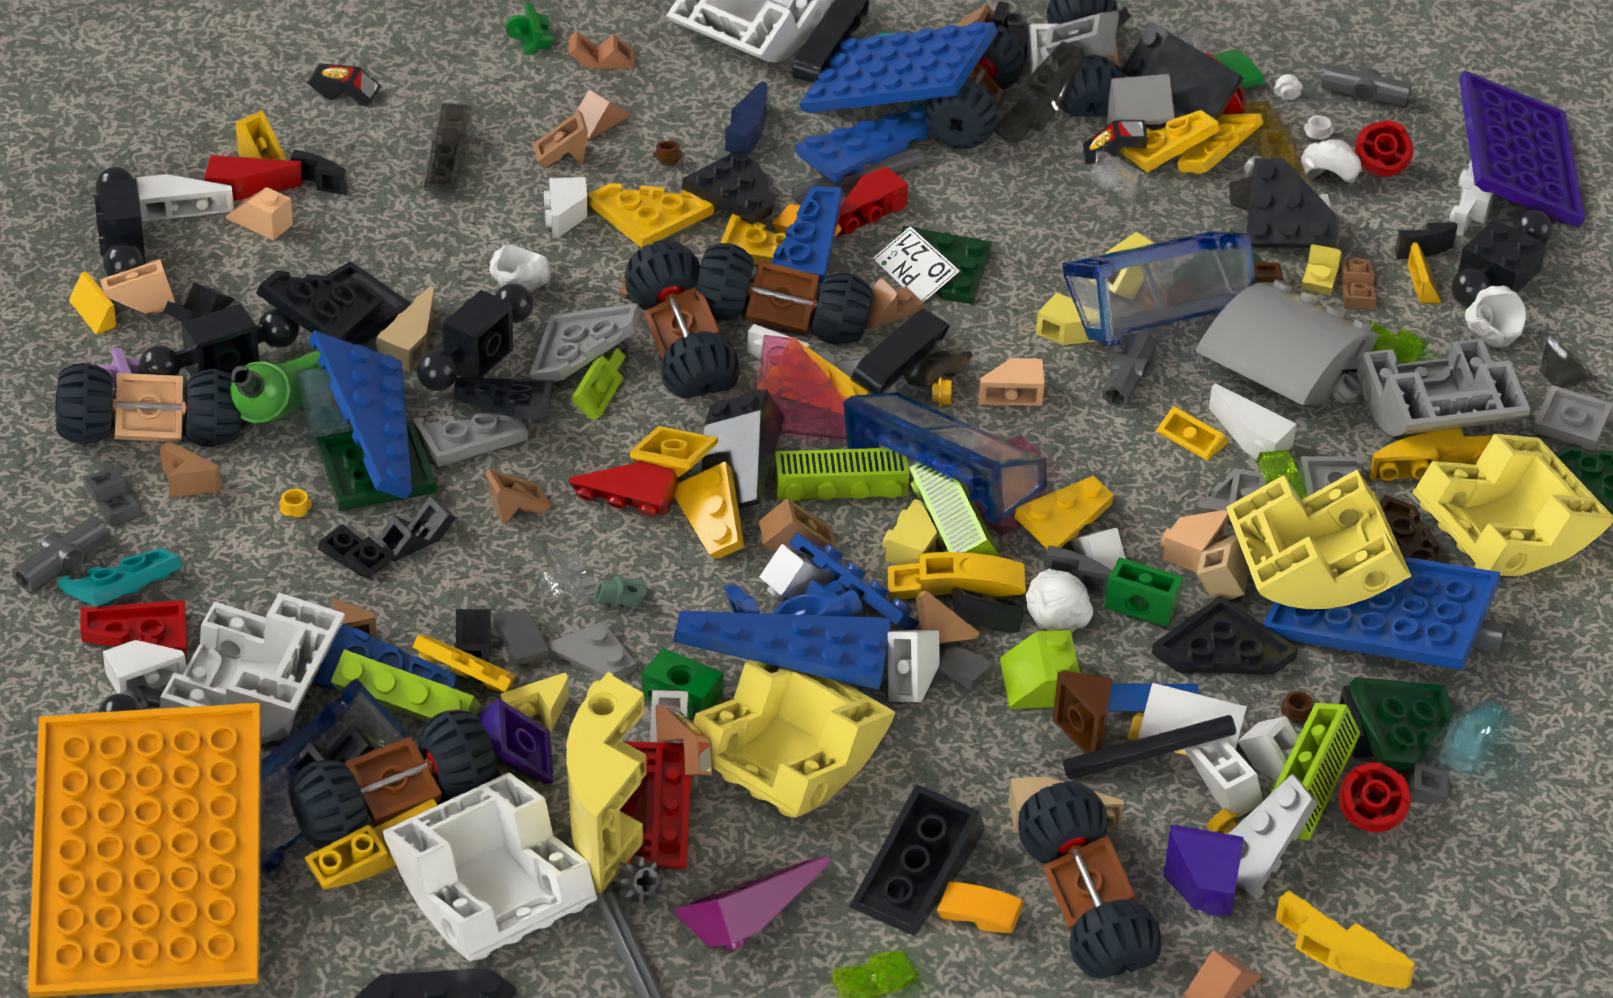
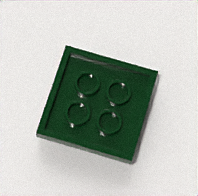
[316,420,436,511]

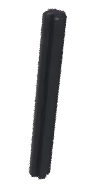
[1063,715,1236,779]

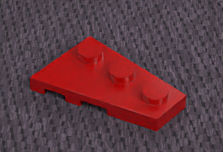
[80,600,187,658]

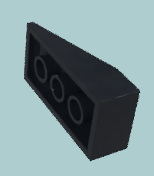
[1121,22,1244,121]
[701,389,785,509]
[849,784,985,936]

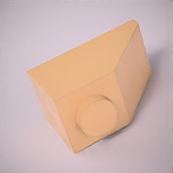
[225,187,293,240]
[100,259,176,314]
[978,358,1044,406]
[1160,510,1229,573]

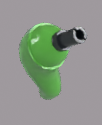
[230,350,332,424]

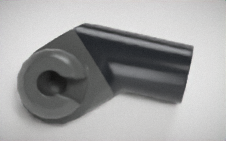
[123,685,163,709]

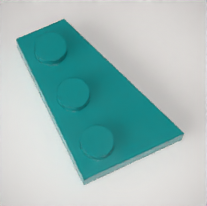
[57,548,182,607]

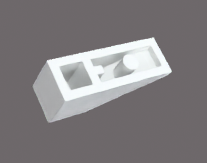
[136,174,234,222]
[1209,383,1297,466]
[1184,716,1263,818]

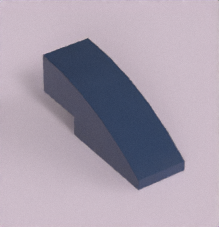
[725,81,768,156]

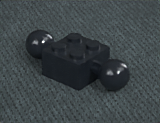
[94,167,146,276]
[1451,210,1553,307]
[417,283,534,391]
[139,304,300,376]

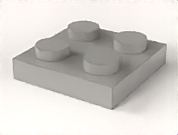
[1532,385,1613,451]

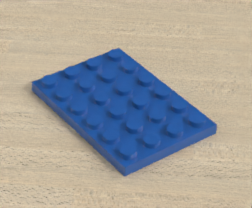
[799,22,998,113]
[1263,557,1500,670]

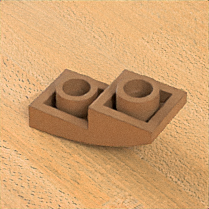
[1340,258,1376,310]

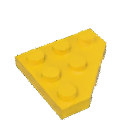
[587,183,714,248]

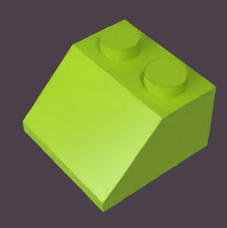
[1000,630,1080,709]

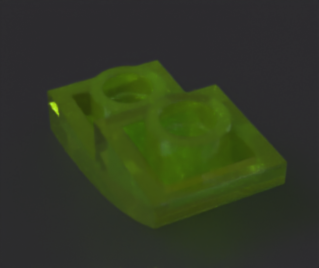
[1369,320,1429,363]
[1256,450,1306,500]
[830,950,919,998]

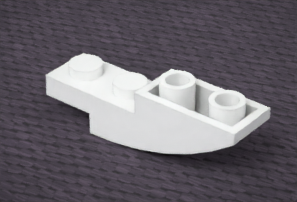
[1449,160,1494,236]

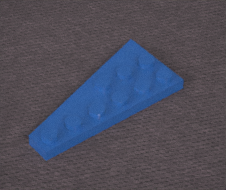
[795,106,930,184]
[309,331,412,499]
[673,611,891,690]

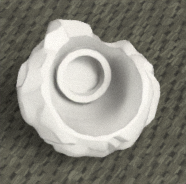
[1301,139,1362,184]
[489,244,552,293]
[1465,286,1526,348]
[1026,568,1093,632]

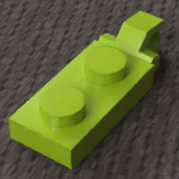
[571,348,626,420]

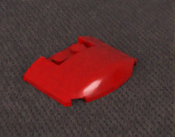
[619,741,691,869]

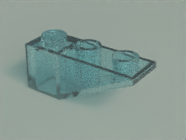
[1438,700,1513,774]

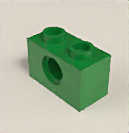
[1104,557,1183,627]
[642,648,724,717]

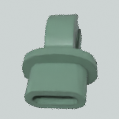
[594,575,647,608]

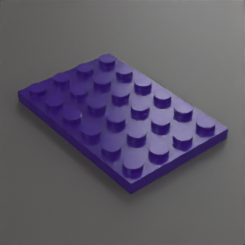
[1459,70,1585,227]

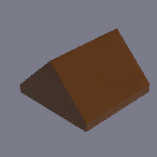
[1052,670,1113,754]

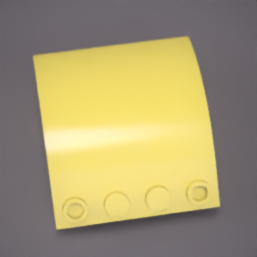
[1412,434,1613,576]
[1226,470,1411,609]
[693,660,896,818]
[567,672,646,895]

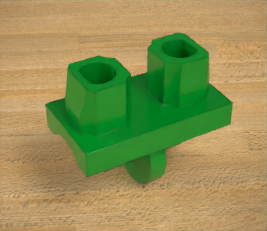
[505,2,554,55]

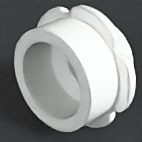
[1274,74,1303,100]
[1304,116,1333,140]

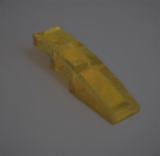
[1243,101,1302,175]

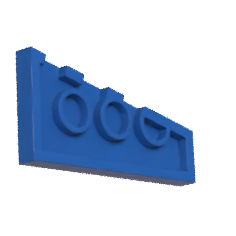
[771,186,843,283]
[789,533,919,630]
[314,623,459,690]

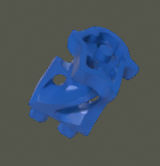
[723,580,863,617]

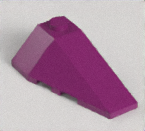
[675,856,830,950]

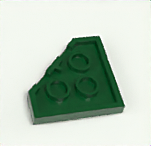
[900,226,992,305]
[1554,446,1613,515]
[1349,677,1455,771]

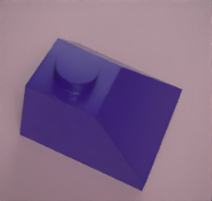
[476,699,554,784]
[1163,824,1244,916]

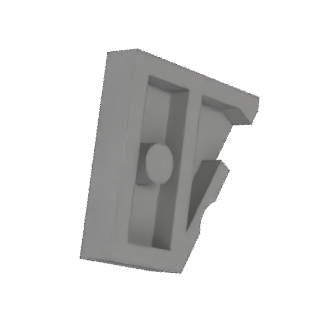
[1196,468,1267,522]
[546,621,637,680]

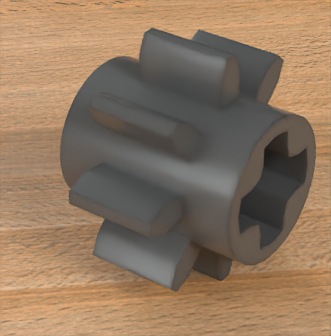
[613,855,662,903]

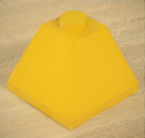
[630,426,718,477]

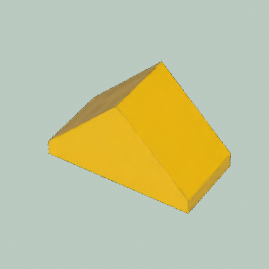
[235,110,287,160]

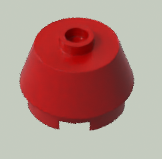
[1354,120,1414,178]
[1339,762,1411,832]

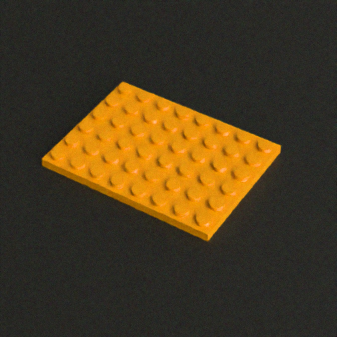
[28,703,262,998]

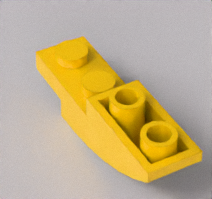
[1369,428,1493,481]
[888,552,1026,600]
[305,798,438,889]
[1275,890,1415,989]

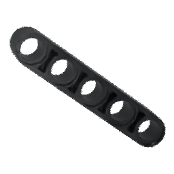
[792,0,870,83]
[850,308,950,398]

